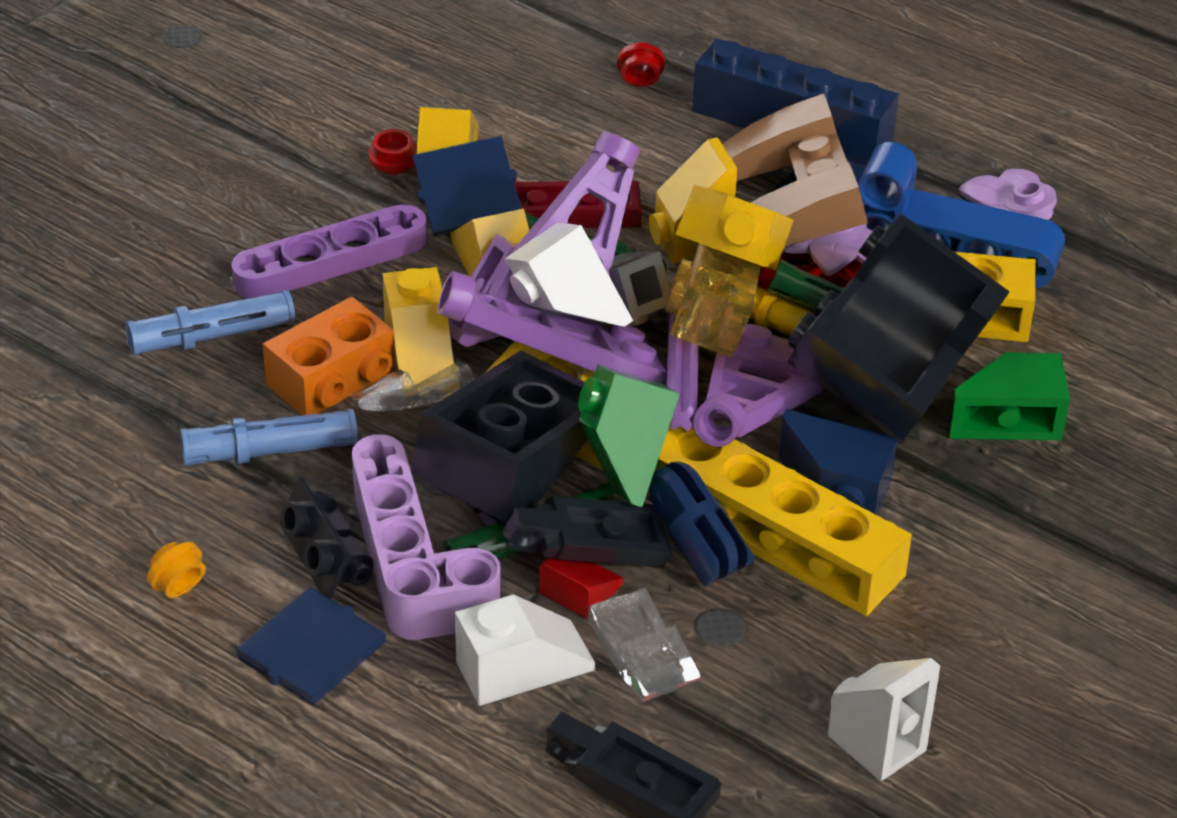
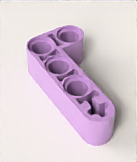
[352,435,500,640]

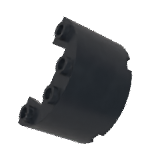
[787,213,1010,444]

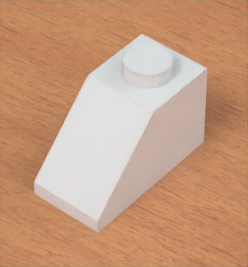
[505,223,633,327]
[455,594,595,706]
[828,658,940,782]

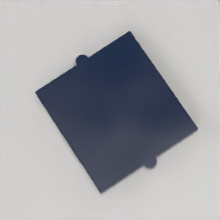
[413,135,521,237]
[237,587,386,705]

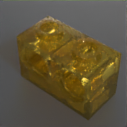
[665,243,760,358]

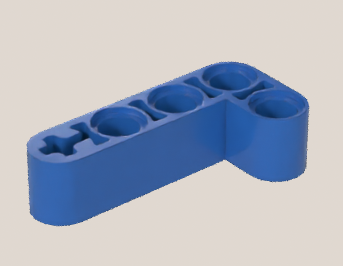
[858,142,1065,288]

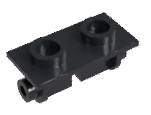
[280,477,374,599]

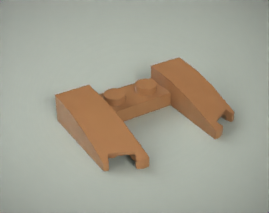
[722,94,868,260]

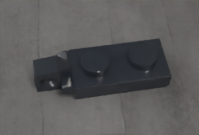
[503,496,672,567]
[545,711,722,818]

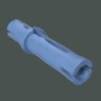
[125,290,295,356]
[180,409,358,466]

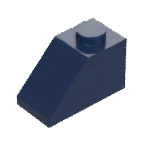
[779,409,898,516]

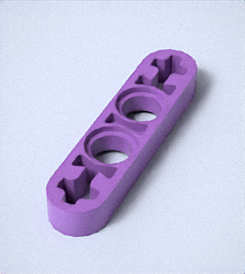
[231,205,427,299]

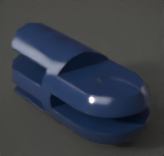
[648,461,755,587]

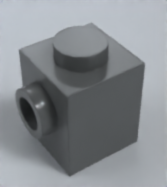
[609,251,674,326]

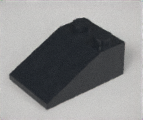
[411,350,588,524]

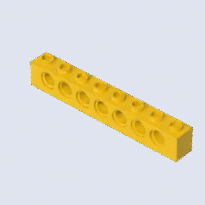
[491,343,912,617]

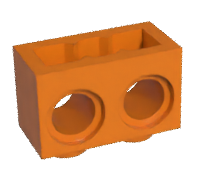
[262,296,395,415]

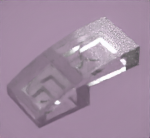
[350,361,476,411]
[587,587,701,702]

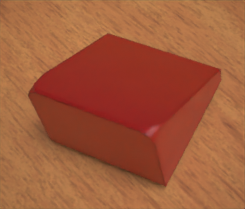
[539,557,624,619]

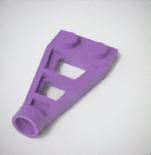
[487,131,641,323]
[437,271,667,384]
[693,324,824,447]

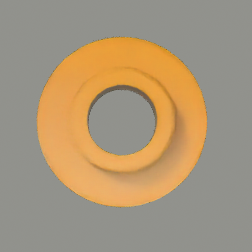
[146,542,206,598]

